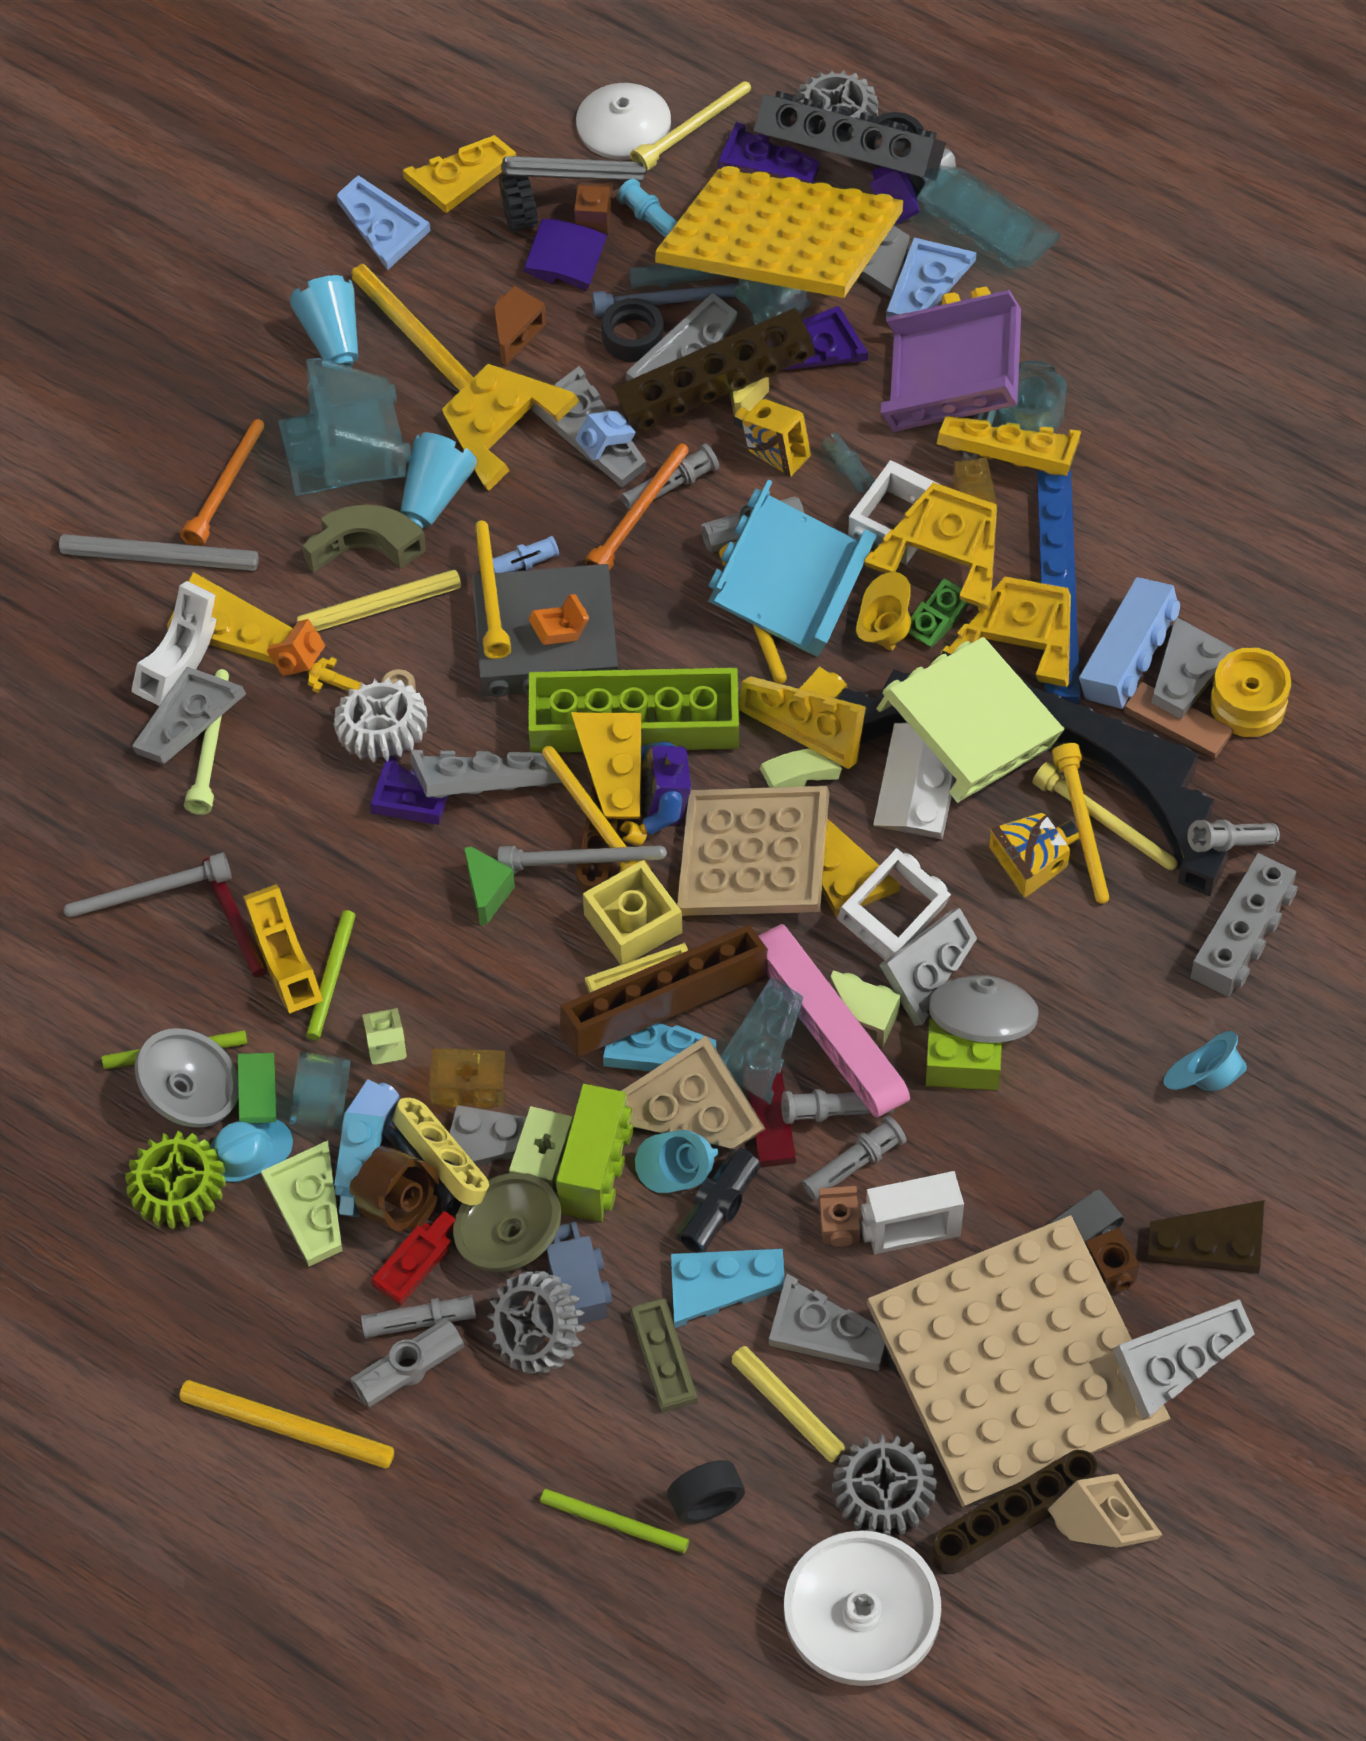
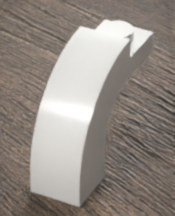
[131,581,217,706]

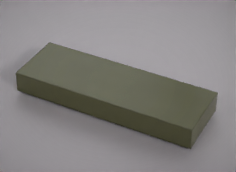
[629,1298,698,1413]

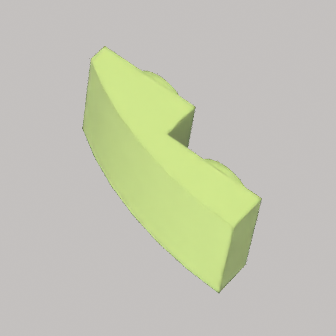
[760,748,842,788]

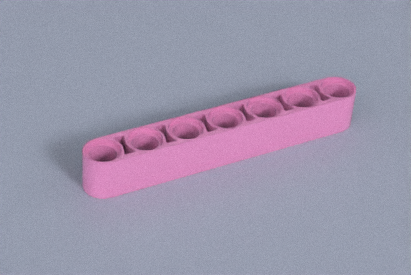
[758,924,910,1118]

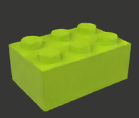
[556,1084,633,1222]

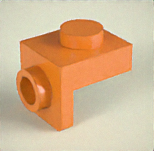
[528,594,589,645]
[267,619,326,676]

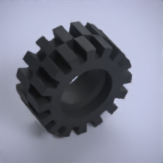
[499,174,538,232]

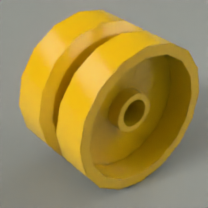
[1210,647,1291,737]

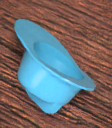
[1164,1031,1247,1091]
[210,1119,293,1183]
[635,1130,718,1193]

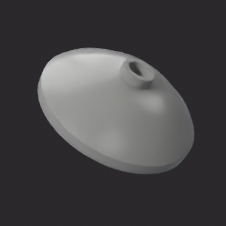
[929,975,1039,1043]
[135,1028,239,1127]

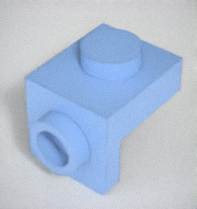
[576,410,636,460]

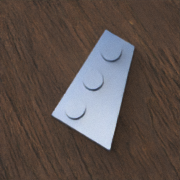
[337,175,431,270]
[886,237,976,318]

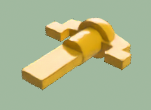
[308,657,361,693]

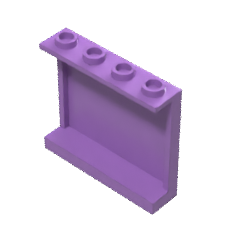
[881,290,1021,432]

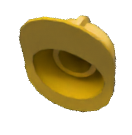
[856,572,911,650]

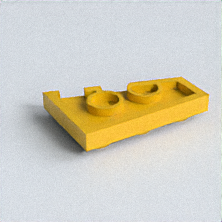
[403,135,516,213]
[571,712,641,819]
[822,818,900,917]

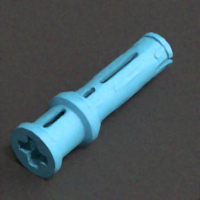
[616,178,677,238]

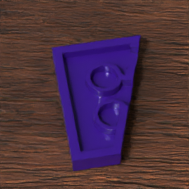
[718,121,819,184]
[783,306,868,370]

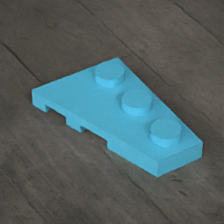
[603,1023,716,1071]
[671,1249,785,1328]

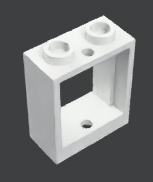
[848,460,938,565]
[837,848,951,960]
[860,1171,964,1255]

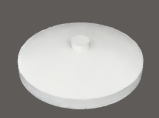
[784,1531,941,1686]

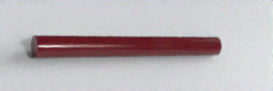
[202,857,266,977]

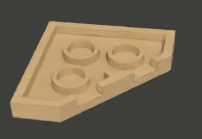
[622,1036,766,1149]

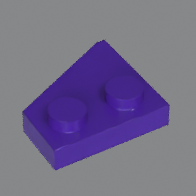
[371,756,448,825]

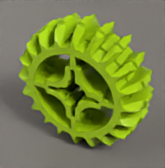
[125,1131,226,1230]

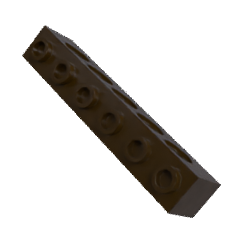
[613,307,816,434]

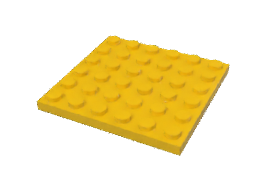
[655,166,903,298]

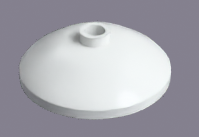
[576,83,671,160]

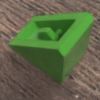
[464,847,515,926]

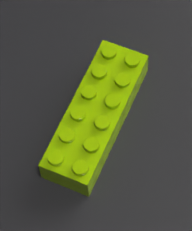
[529,668,739,753]

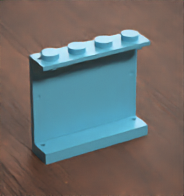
[708,479,877,657]

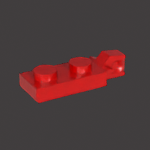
[371,1211,456,1307]

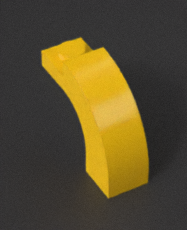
[243,884,323,1014]

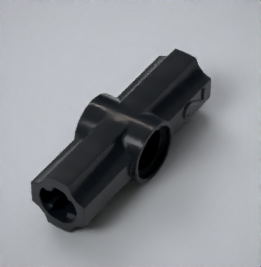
[676,1147,760,1253]

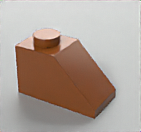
[574,181,614,237]
[494,286,547,366]

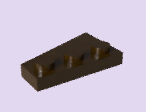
[1147,1200,1265,1274]

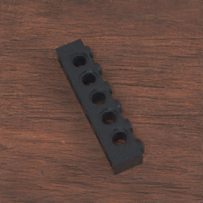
[754,91,946,180]

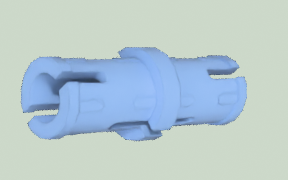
[493,536,559,573]

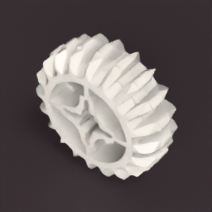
[334,677,428,763]

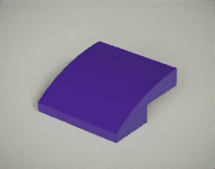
[523,219,607,291]

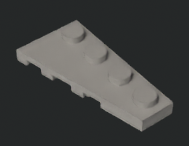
[531,366,646,488]
[410,750,562,798]

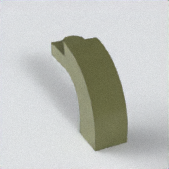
[302,505,426,573]

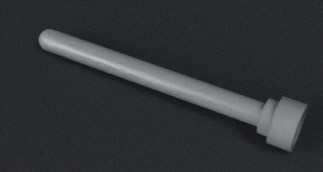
[498,846,667,874]
[64,852,232,918]

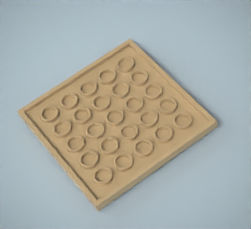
[866,1215,1170,1509]

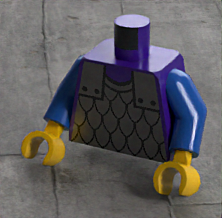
[620,742,691,846]

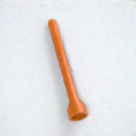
[180,419,264,546]
[584,443,689,571]

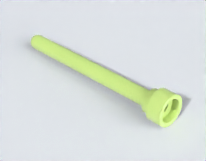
[184,669,229,815]

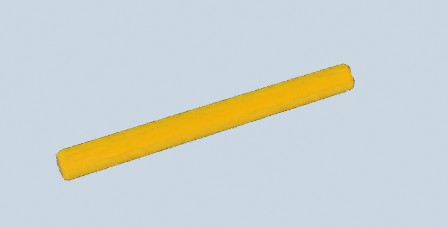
[351,264,474,391]
[179,1380,394,1468]

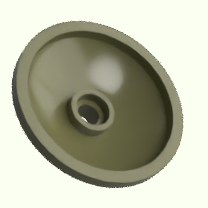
[453,1173,561,1272]

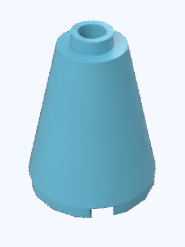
[290,275,358,371]
[400,432,477,529]

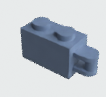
[546,1221,612,1324]

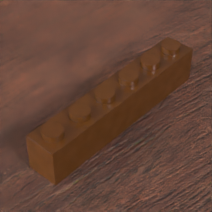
[560,925,768,1058]

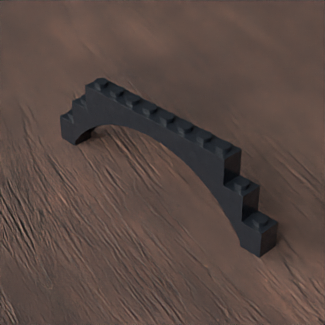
[838,651,1230,896]

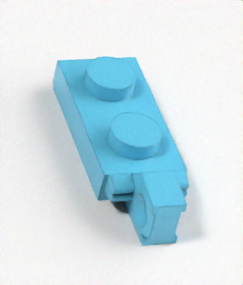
[334,1112,384,1217]

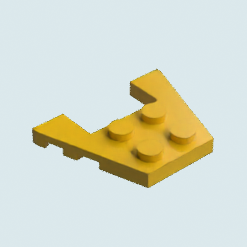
[442,364,579,491]
[864,482,997,610]
[941,576,1071,687]

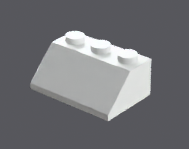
[873,723,955,840]

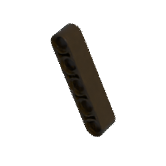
[932,1450,1097,1574]

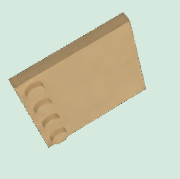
[677,786,829,916]

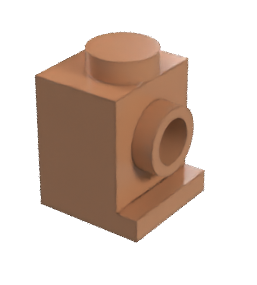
[819,1186,860,1247]

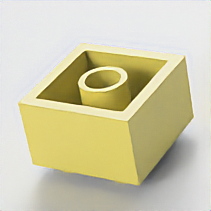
[583,860,682,965]

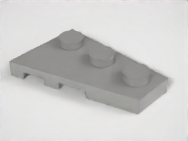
[1151,617,1235,719]
[132,667,246,764]
[769,1274,886,1371]

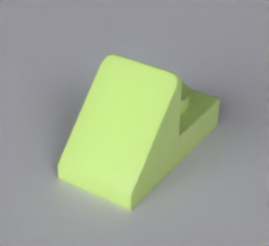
[362,1008,407,1065]

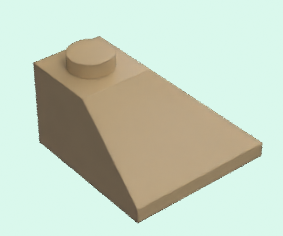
[1048,1473,1162,1548]

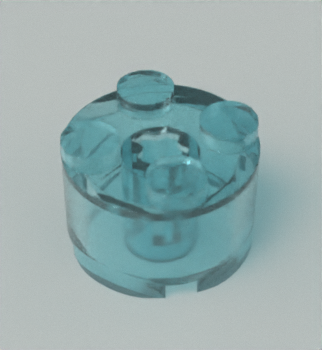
[734,278,812,324]
[998,360,1067,433]
[290,1051,351,1130]

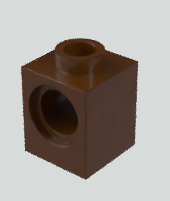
[1085,1228,1140,1292]

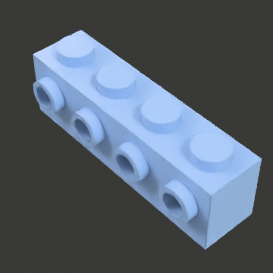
[1079,577,1180,709]

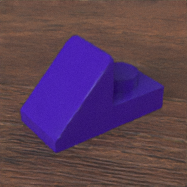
[870,166,920,226]

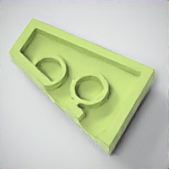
[261,1140,342,1267]

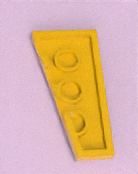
[937,416,1081,476]
[167,572,293,664]
[738,676,866,769]

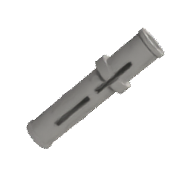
[361,1295,477,1339]

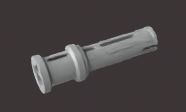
[621,443,720,511]
[1188,820,1280,852]
[781,1089,894,1124]
[802,1115,907,1200]

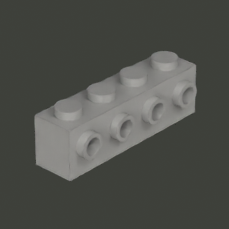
[1190,853,1298,997]

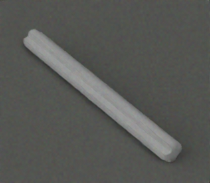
[59,534,259,571]

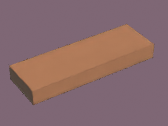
[1124,682,1233,760]

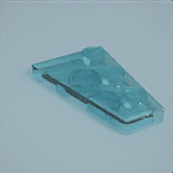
[721,978,803,1104]

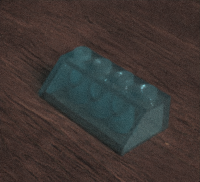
[917,165,1061,269]

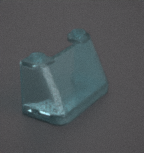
[305,358,411,486]

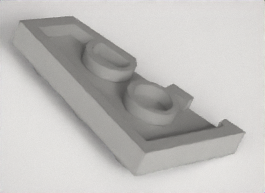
[879,908,977,1026]

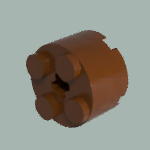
[349,1146,439,1232]

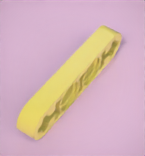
[392,1098,489,1205]

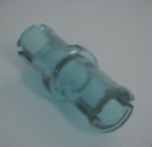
[822,433,875,493]

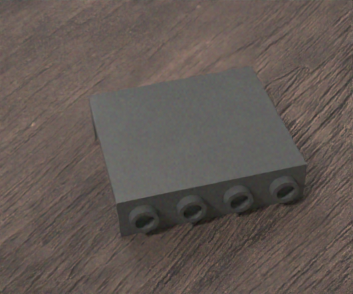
[472,564,618,697]

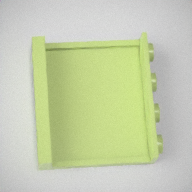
[876,637,1064,803]

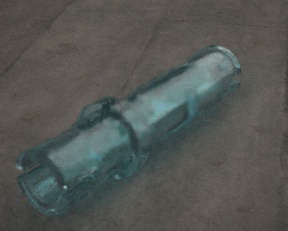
[629,263,728,289]

